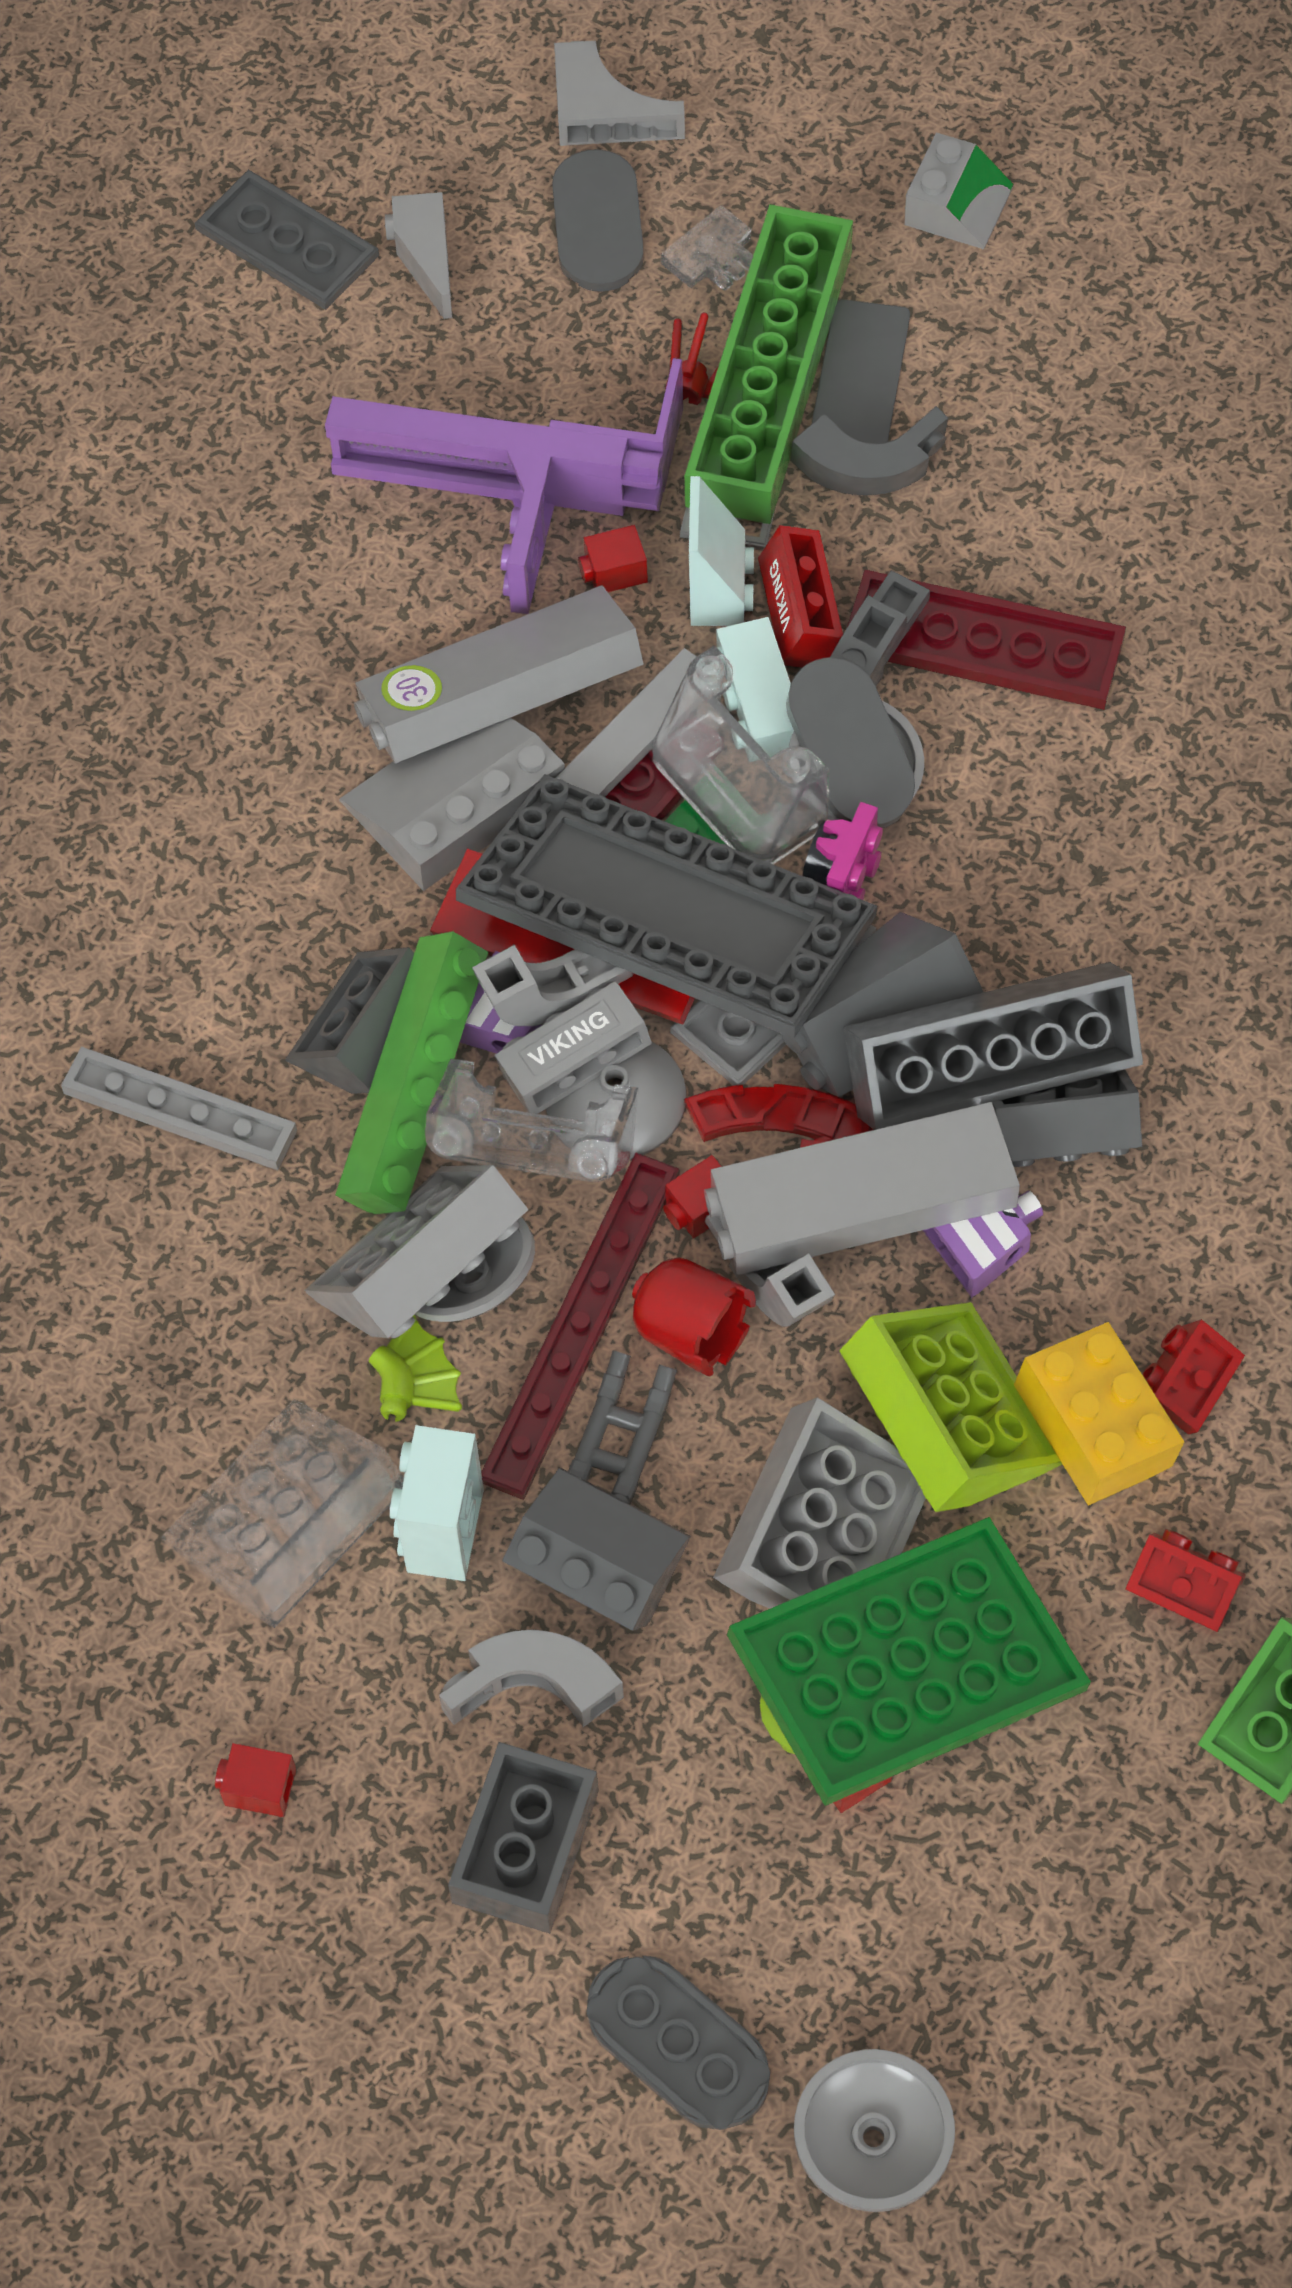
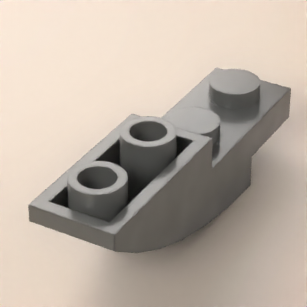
[830,570,930,686]

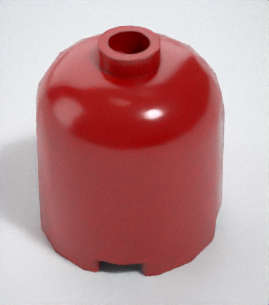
[632,1257,756,1377]

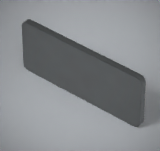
[812,299,910,444]

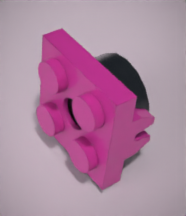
[802,802,883,900]

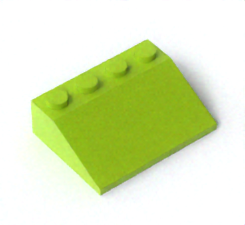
[839,1302,1062,1512]

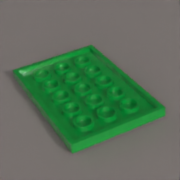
[726,1517,1091,1806]

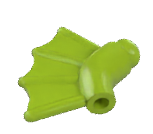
[369,1315,462,1422]

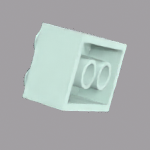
[390,1425,484,1581]

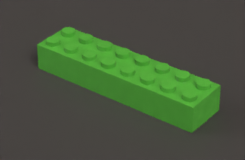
[684,204,853,524]

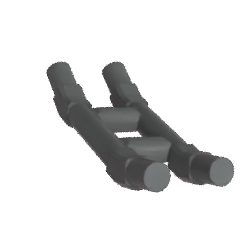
[568,1350,677,1504]

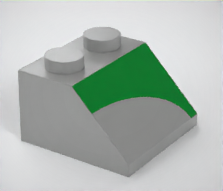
[904,132,1014,249]

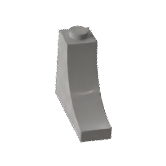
[554,41,685,146]

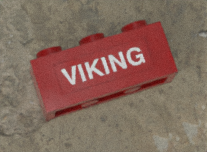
[758,525,843,668]

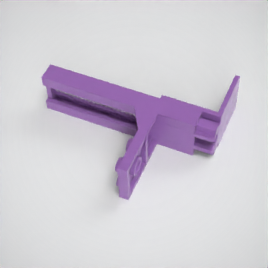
[325,358,683,614]

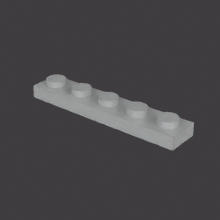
[61,1046,297,1171]

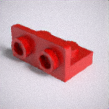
[1142,1319,1245,1435]
[1125,1528,1246,1632]

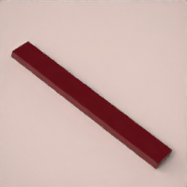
[481,1152,680,1500]

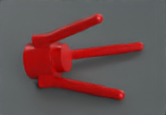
[665,312,719,405]

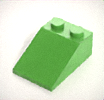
[1198,1617,1292,1804]

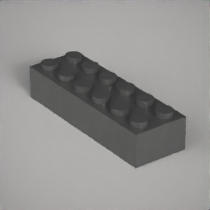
[844,962,1143,1130]

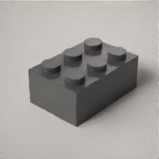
[448,1742,599,1934]

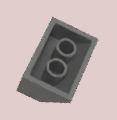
[285,947,414,1094]
[992,1069,1142,1167]
[502,1468,691,1631]

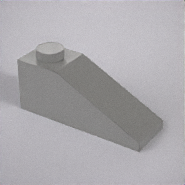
[385,192,452,319]

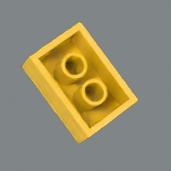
[1014,1322,1184,1506]

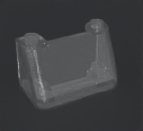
[652,645,830,865]
[425,1059,639,1182]

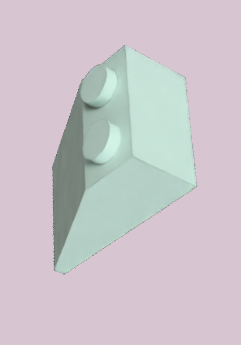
[689,476,754,626]

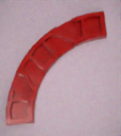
[684,1084,874,1142]

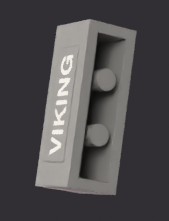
[495,981,652,1118]

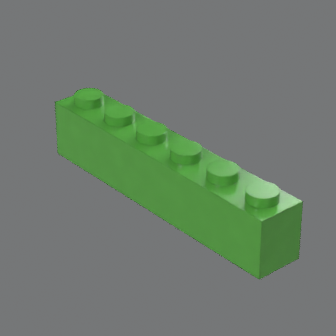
[335,931,488,1214]

